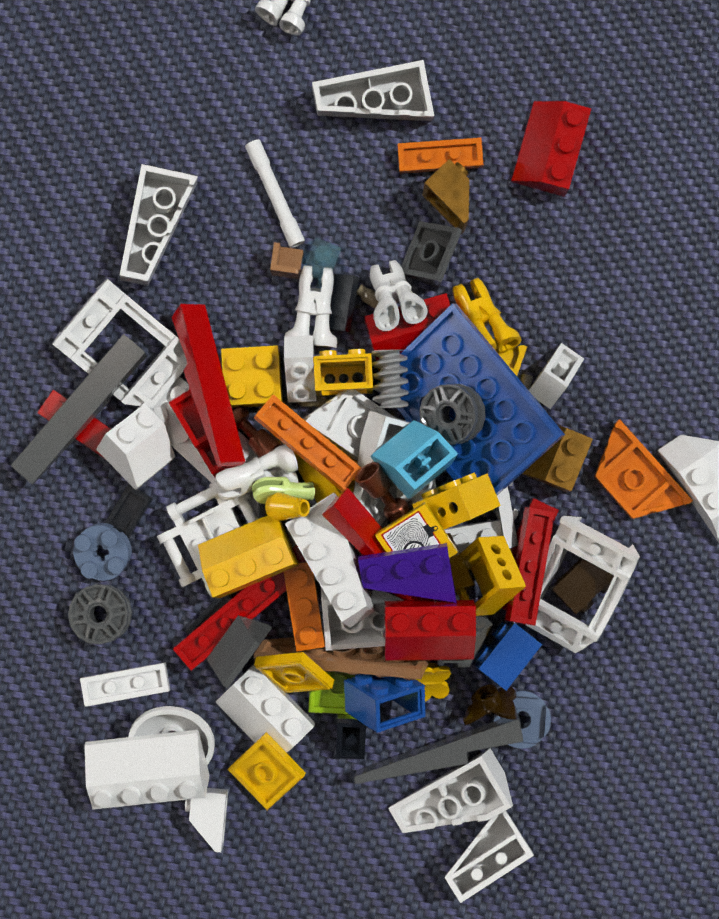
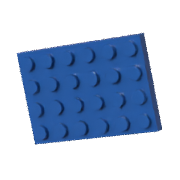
[374,303,565,495]

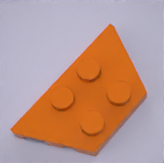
[594,419,693,519]

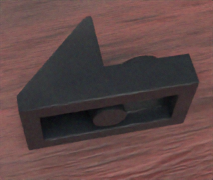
[336,714,366,759]

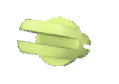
[252,477,315,504]

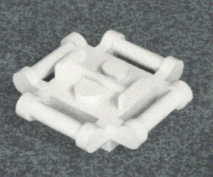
[157,481,258,598]

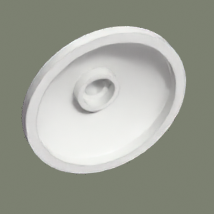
[128,706,215,765]

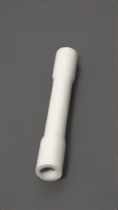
[245,139,305,248]

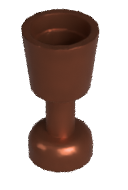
[233,406,283,458]
[355,462,409,522]

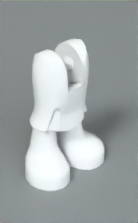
[255,0,310,35]
[370,260,428,331]
[284,265,337,348]
[216,444,299,500]

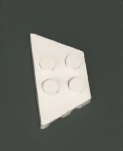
[303,389,394,461]

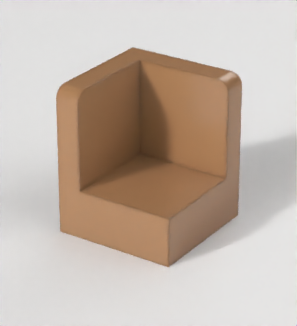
[270,242,304,279]

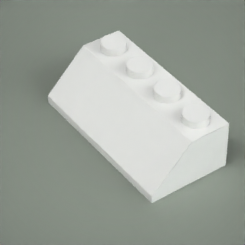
[85,730,210,809]

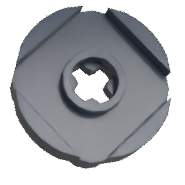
[73,523,132,581]
[493,690,551,749]

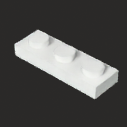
[80,662,170,707]

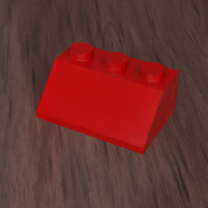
[511,101,592,197]
[364,293,450,371]
[384,600,476,661]

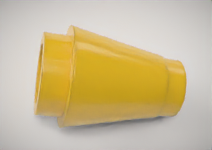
[265,492,310,521]

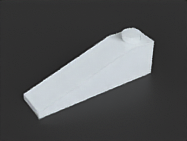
[354,410,411,526]
[388,748,513,833]

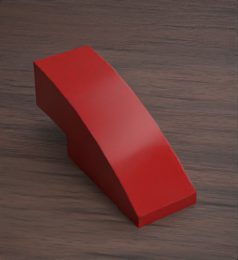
[169,389,235,478]

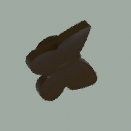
[463,684,517,725]

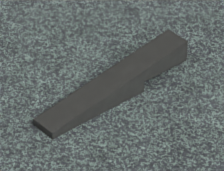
[11,334,147,485]
[354,713,523,784]

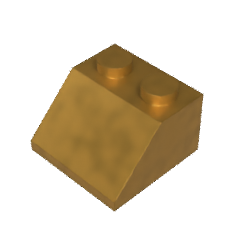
[422,159,469,234]
[522,425,593,493]

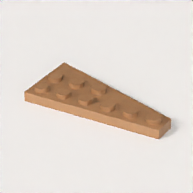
[254,636,430,680]

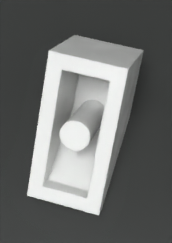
[529,343,584,409]
[185,788,228,852]

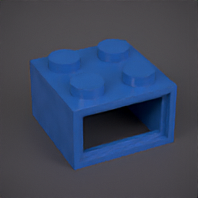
[475,621,542,691]
[344,674,425,733]

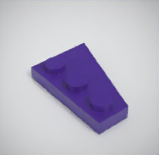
[358,543,456,603]

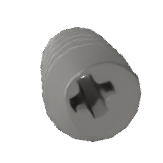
[372,350,409,408]

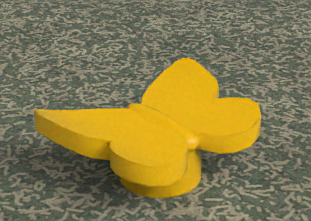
[416,663,451,702]

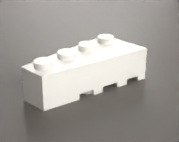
[285,493,375,628]

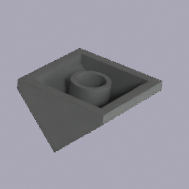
[401,221,462,289]
[207,615,272,689]

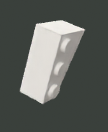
[445,811,534,903]

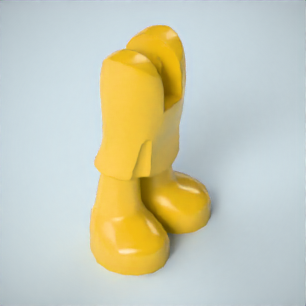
[452,278,521,352]

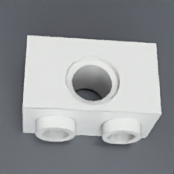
[284,335,316,402]

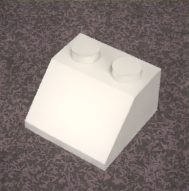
[96,404,175,490]

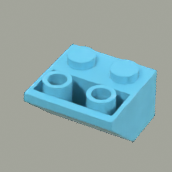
[370,420,458,500]

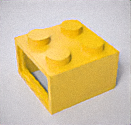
[221,345,283,408]
[313,349,373,396]
[412,472,501,529]
[458,536,526,616]

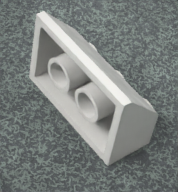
[216,664,315,753]

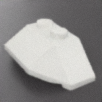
[657,435,719,543]

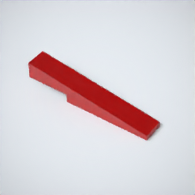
[171,304,246,467]
[322,488,434,601]

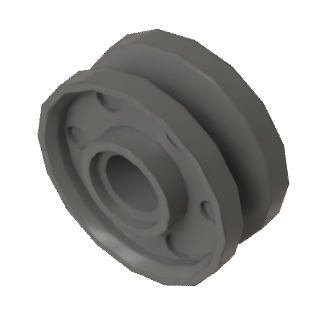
[419,384,485,445]
[68,584,132,645]

